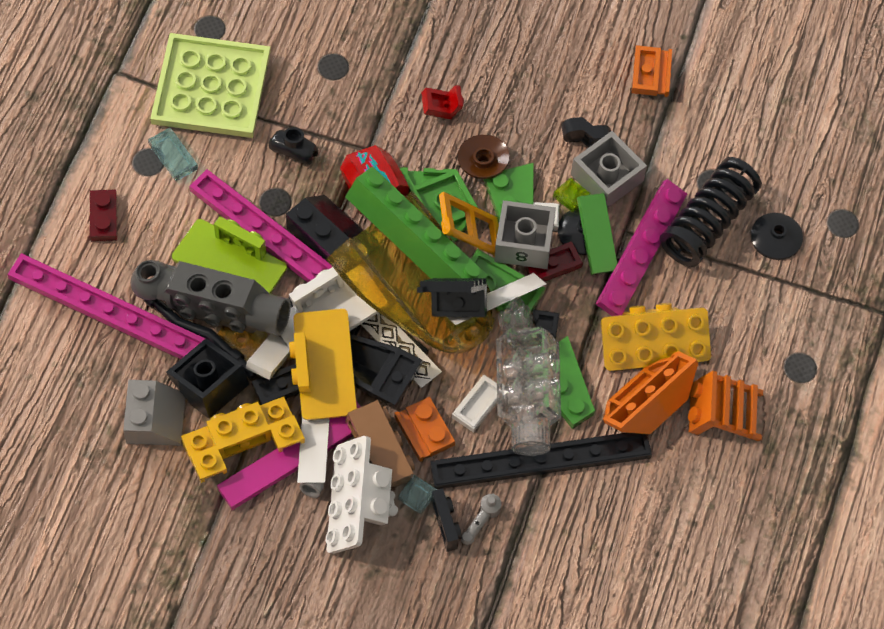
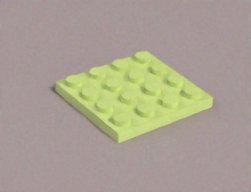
[150,33,271,138]

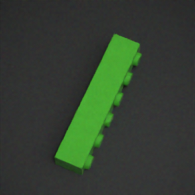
[345,166,488,279]

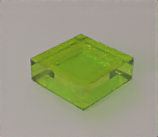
[553,178,590,212]

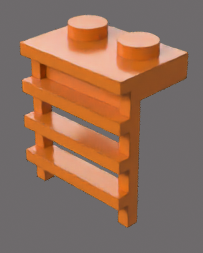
[688,370,764,441]

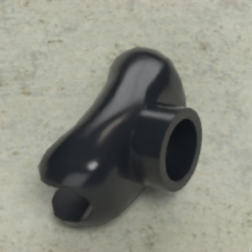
[268,127,318,165]

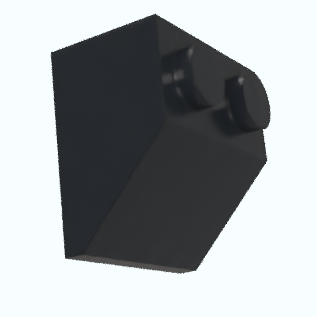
[166,338,249,419]

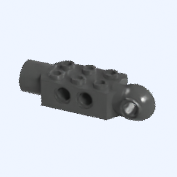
[130,260,291,336]

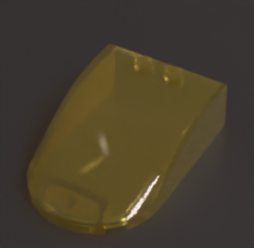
[326,191,495,354]

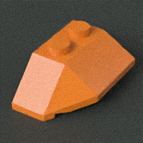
[603,351,698,434]

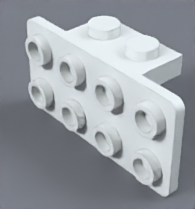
[280,266,389,348]
[326,436,392,554]

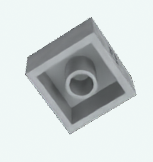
[571,131,647,208]
[495,200,556,269]

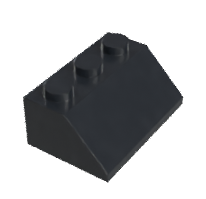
[286,195,379,274]

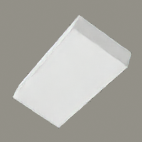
[246,334,290,380]
[452,375,506,433]

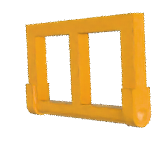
[439,192,499,257]

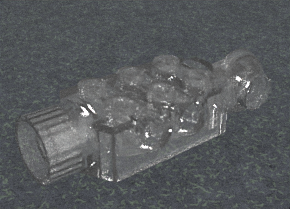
[496,297,561,456]

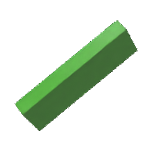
[577,193,617,275]

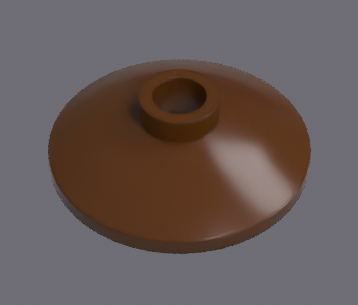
[458,135,510,179]

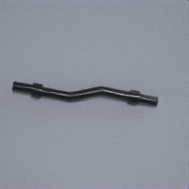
[143,299,257,380]

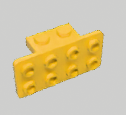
[601,303,711,371]
[289,309,357,420]

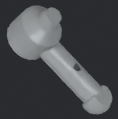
[461,494,501,545]

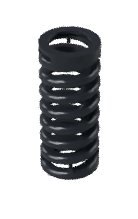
[660,157,762,267]

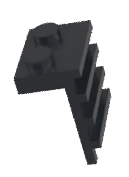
[417,278,487,317]

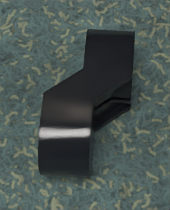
[561,117,611,148]

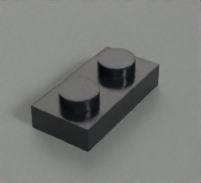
[251,363,300,405]
[431,488,462,552]

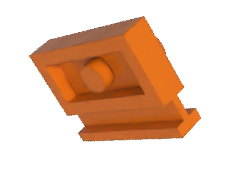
[632,45,672,97]
[394,397,455,462]

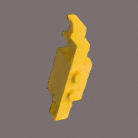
[181,396,305,483]

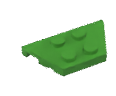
[400,167,478,243]

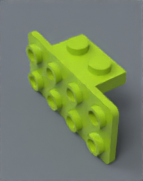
[172,216,287,294]

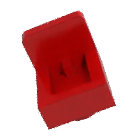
[421,85,464,120]

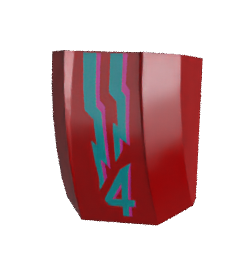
[340,145,409,214]

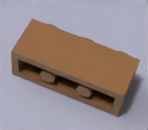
[346,400,415,489]

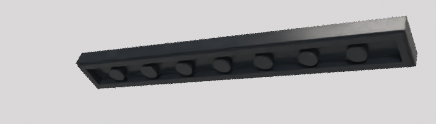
[430,433,652,490]

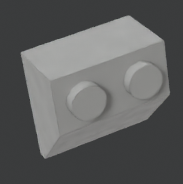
[123,380,186,446]

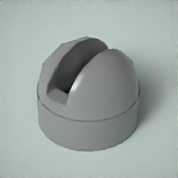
[299,483,324,498]

